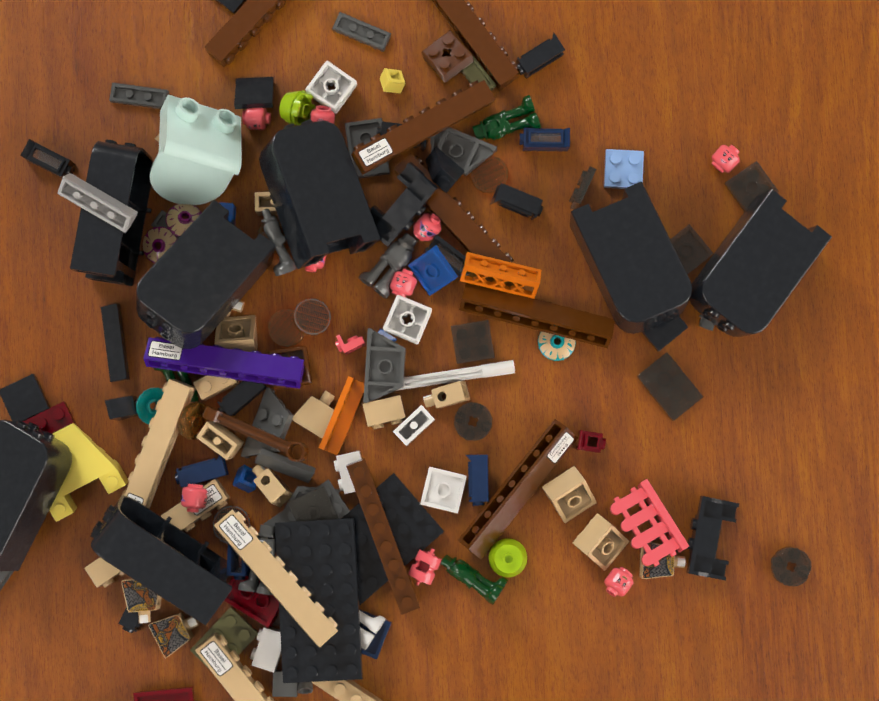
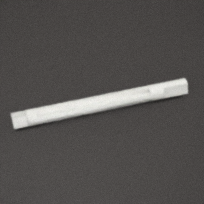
[396,360,515,391]

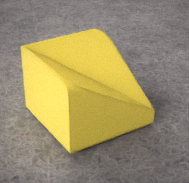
[380,68,406,93]

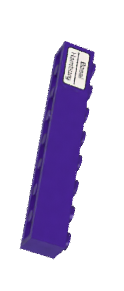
[144,337,304,389]

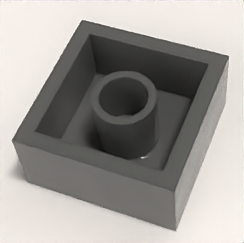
[272,670,298,697]

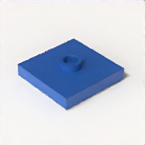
[408,245,458,296]

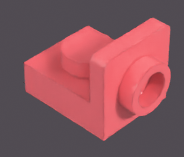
[335,335,366,355]

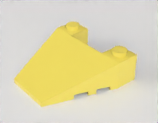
[49,423,128,522]

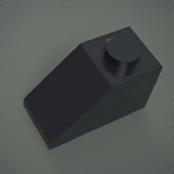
[425,146,465,193]
[105,395,138,421]

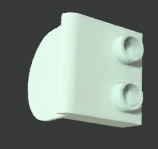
[150,94,242,205]

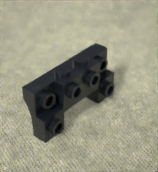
[370,162,438,247]
[686,496,739,581]

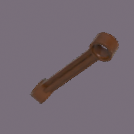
[202,405,309,462]

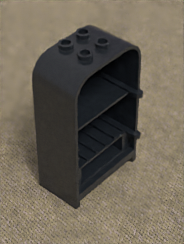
[259,120,380,269]
[70,140,153,286]
[570,182,692,334]
[689,189,832,337]
[136,200,276,349]
[0,420,72,571]
[90,495,232,626]

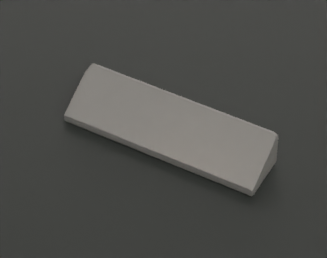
[57,173,138,233]

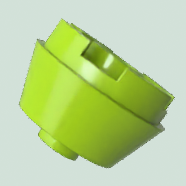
[279,90,315,126]
[489,538,527,577]

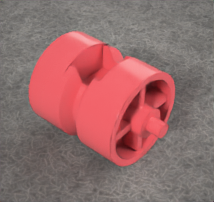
[408,548,442,586]

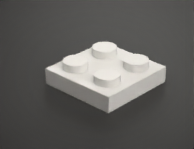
[420,467,467,514]

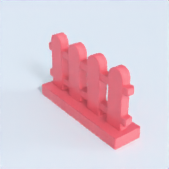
[610,479,689,567]

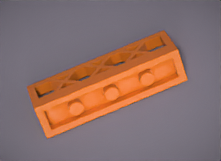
[460,252,542,299]
[319,376,364,455]

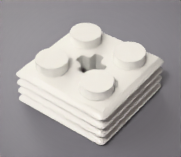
[305,61,357,114]
[383,295,432,344]

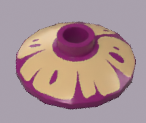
[166,204,202,237]
[142,226,178,263]

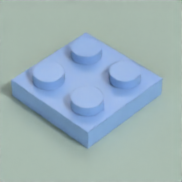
[604,149,644,189]

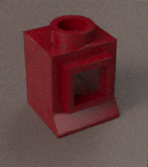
[576,430,606,453]

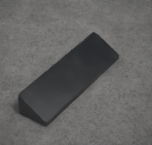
[101,303,130,382]

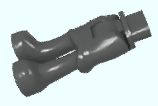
[261,208,297,276]
[358,233,418,299]
[238,525,276,595]

